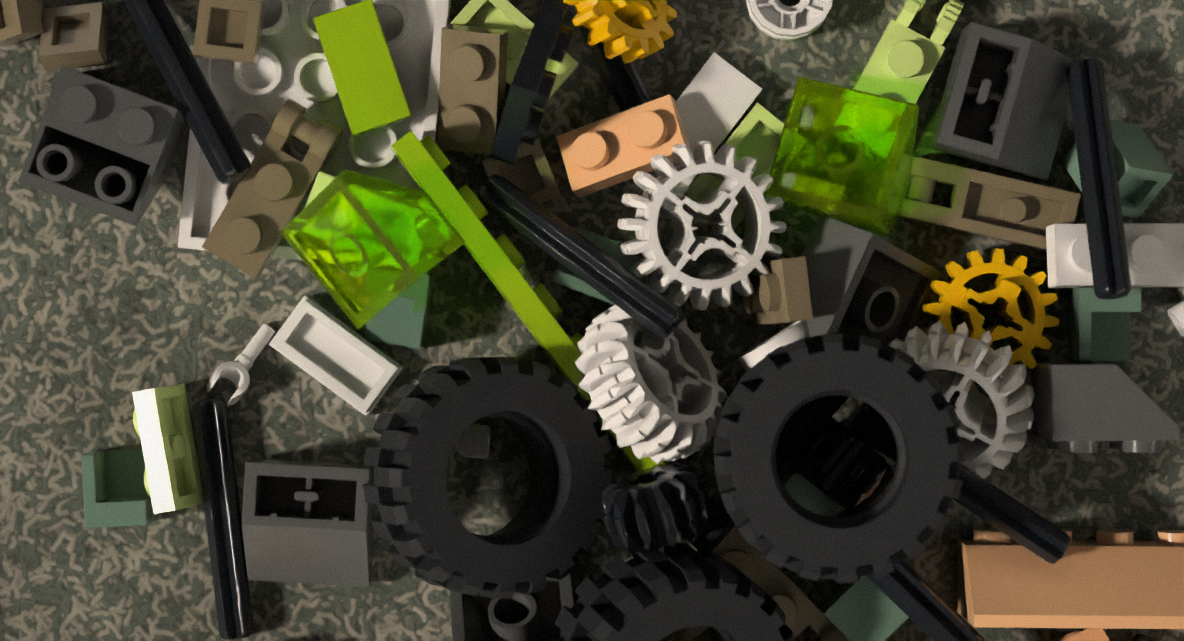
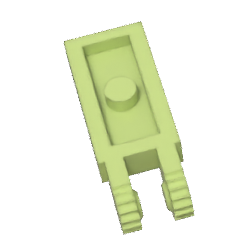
[832,0,964,157]

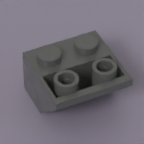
[928,22,1075,181]
[18,65,188,226]
[1031,362,1181,453]
[242,458,375,587]

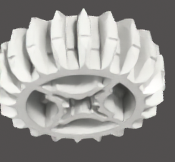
[617,141,787,310]
[575,305,728,464]
[888,320,1034,479]

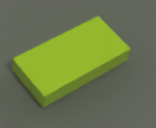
[313,0,413,137]

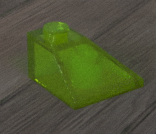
[764,76,919,238]
[280,170,465,330]

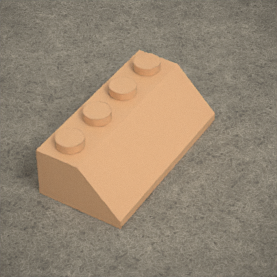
[957,528,1184,629]

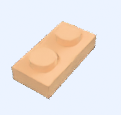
[556,94,691,198]

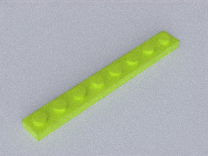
[390,130,671,471]

